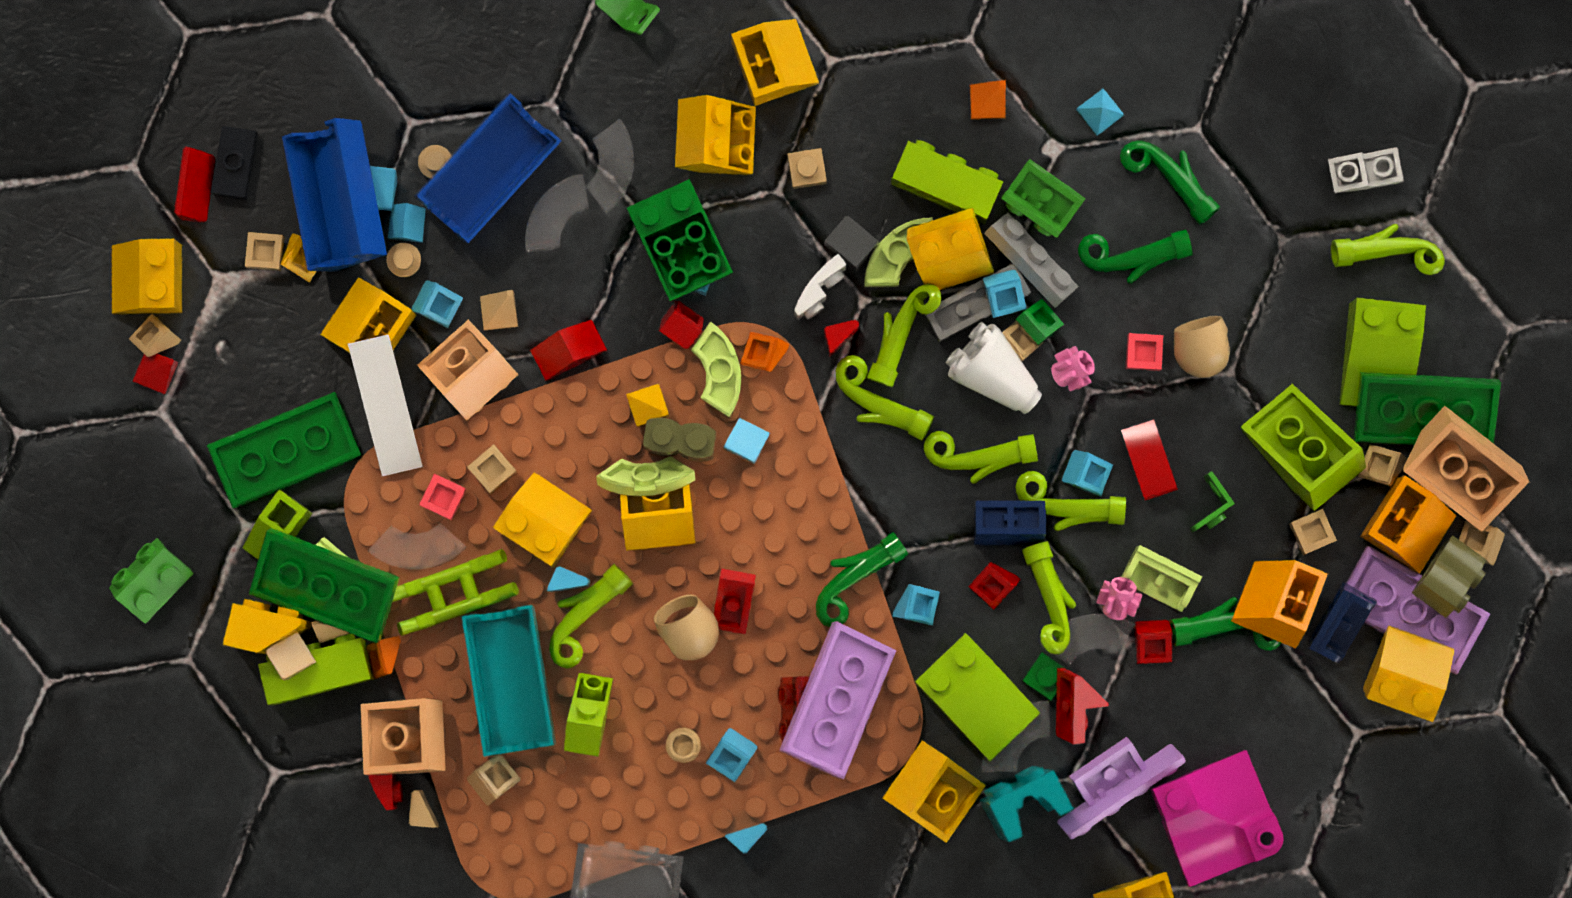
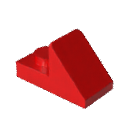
[714,568,756,634]
[1056,668,1109,744]

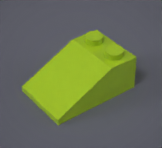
[1340,298,1426,407]
[1241,384,1366,511]
[915,633,1041,762]

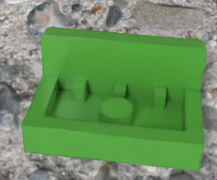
[1001,159,1086,238]
[109,538,194,624]

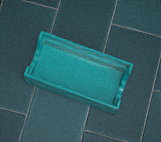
[462,605,557,756]
[979,766,1073,842]

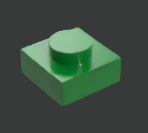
[1016,299,1064,345]
[1022,652,1066,701]

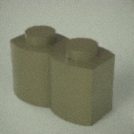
[643,418,717,462]
[1412,535,1486,618]

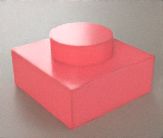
[1126,333,1163,371]
[419,474,467,521]

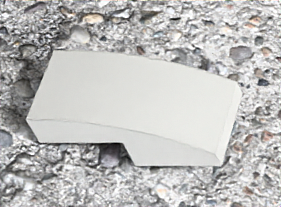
[1328,147,1404,193]
[794,254,846,320]

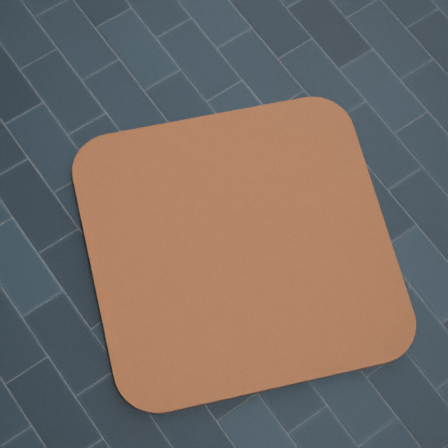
[344,322,923,898]

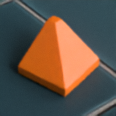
[970,80,1006,119]
[740,331,789,372]
[366,636,401,679]

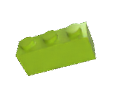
[891,140,1003,224]
[258,634,374,705]

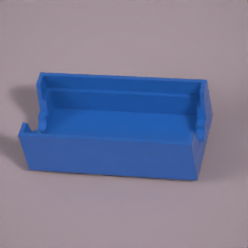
[414,93,561,243]
[282,118,387,272]

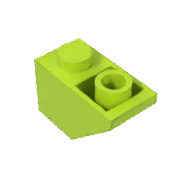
[243,490,313,559]
[564,673,613,757]

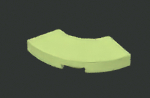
[864,217,933,287]
[691,321,741,418]
[596,456,695,496]

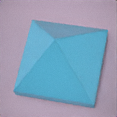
[1076,88,1124,136]

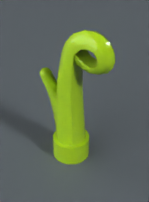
[1331,224,1445,275]
[867,284,941,388]
[835,355,935,441]
[924,431,1038,484]
[1016,471,1126,531]
[1022,541,1076,654]
[549,564,634,668]

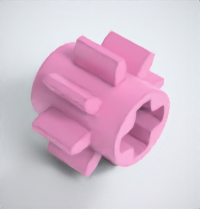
[1051,346,1095,391]
[1096,577,1142,620]

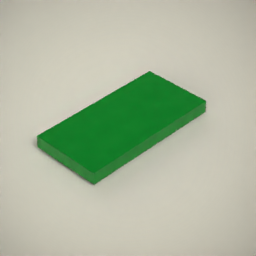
[1353,372,1501,445]
[207,392,362,510]
[249,528,399,643]

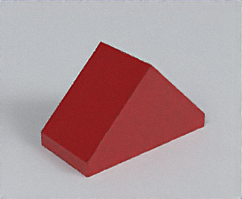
[530,320,607,381]

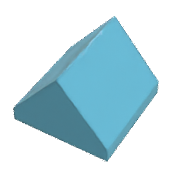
[388,203,426,243]

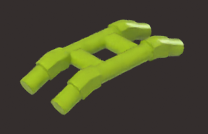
[392,549,519,636]

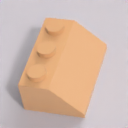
[1403,406,1530,532]

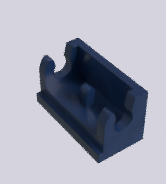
[974,501,1046,545]
[1308,582,1377,663]

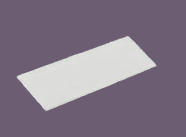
[348,334,423,476]

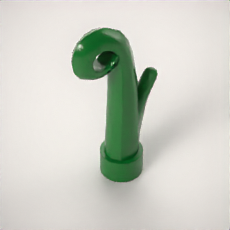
[1120,140,1221,225]
[1078,229,1193,284]
[815,532,909,628]
[1169,597,1282,651]

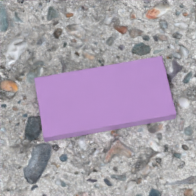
[1346,546,1490,675]
[779,621,896,779]

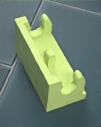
[1121,545,1202,612]

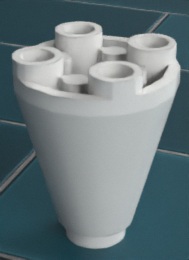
[946,322,1042,414]

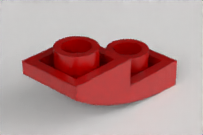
[1121,419,1178,501]
[368,774,403,810]

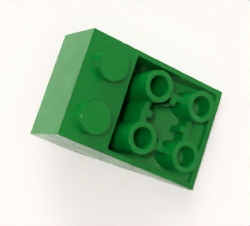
[627,179,733,302]

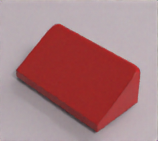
[174,147,215,222]

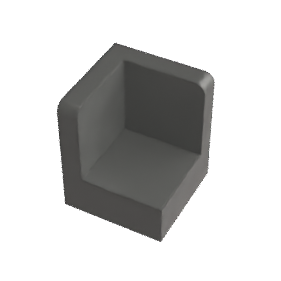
[824,216,879,272]

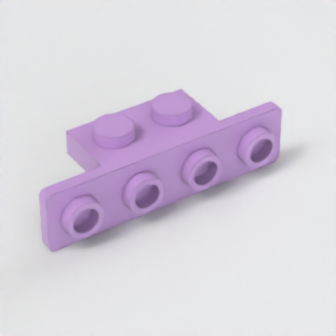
[1057,737,1186,840]

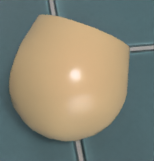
[1174,316,1230,378]
[654,594,719,660]

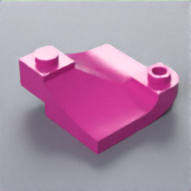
[1150,750,1284,887]

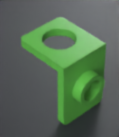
[595,0,660,36]
[1190,471,1235,532]

